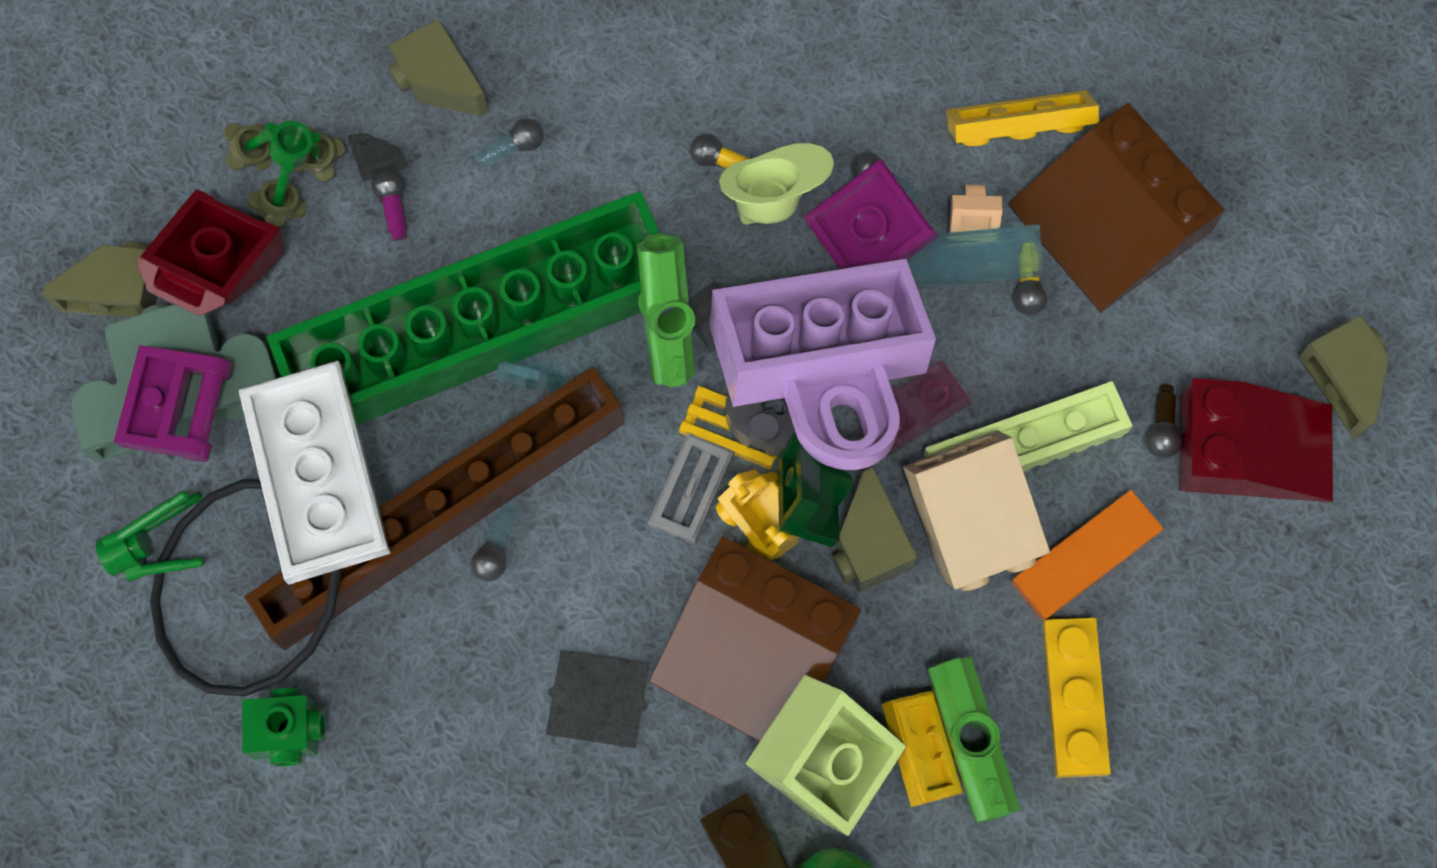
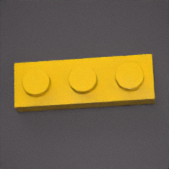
[946,90,1099,146]
[1042,618,1111,778]

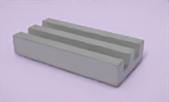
[648,433,734,544]

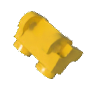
[716,469,800,562]

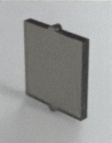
[546,650,650,749]

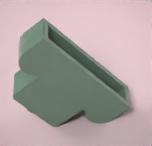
[71,304,281,463]

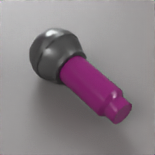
[371,169,407,241]

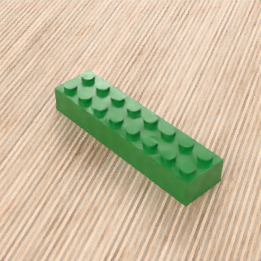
[266,191,659,425]

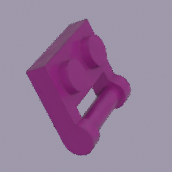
[114,345,232,462]

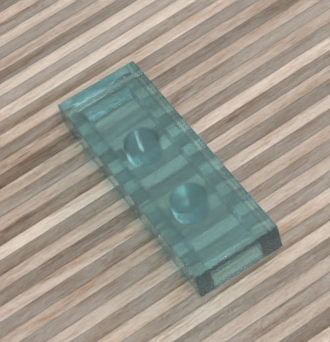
[907,224,1043,288]

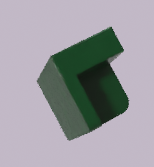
[778,432,853,547]

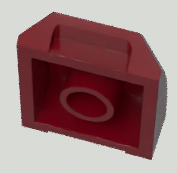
[137,189,284,316]

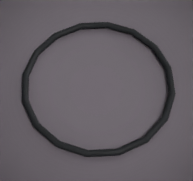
[150,479,342,697]

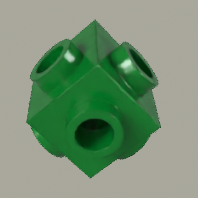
[242,688,326,767]

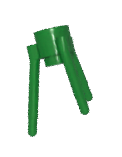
[96,490,205,582]

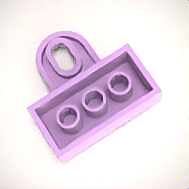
[709,259,936,470]

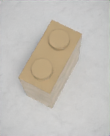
[903,430,1050,591]

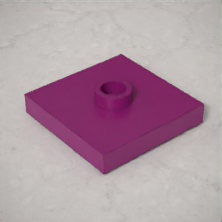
[803,158,939,269]

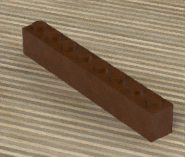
[244,366,625,650]

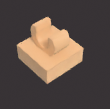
[948,184,1003,244]

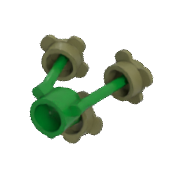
[223,121,345,229]

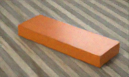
[1011,490,1164,621]

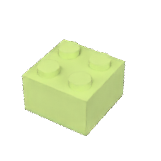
[745,675,906,836]

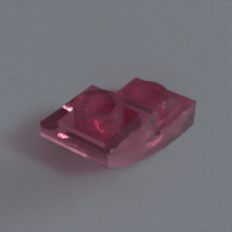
[887,361,972,456]

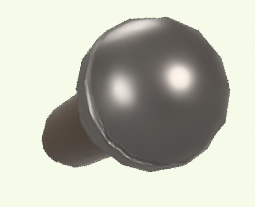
[1146,384,1182,458]

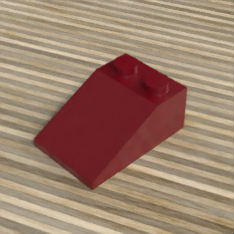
[1179,378,1333,503]

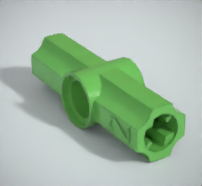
[636,233,695,388]
[927,657,1021,824]

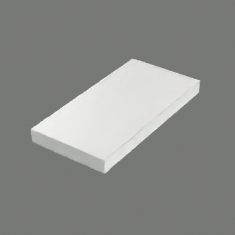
[238,361,391,585]

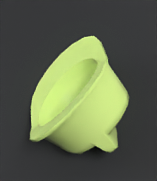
[719,143,834,224]

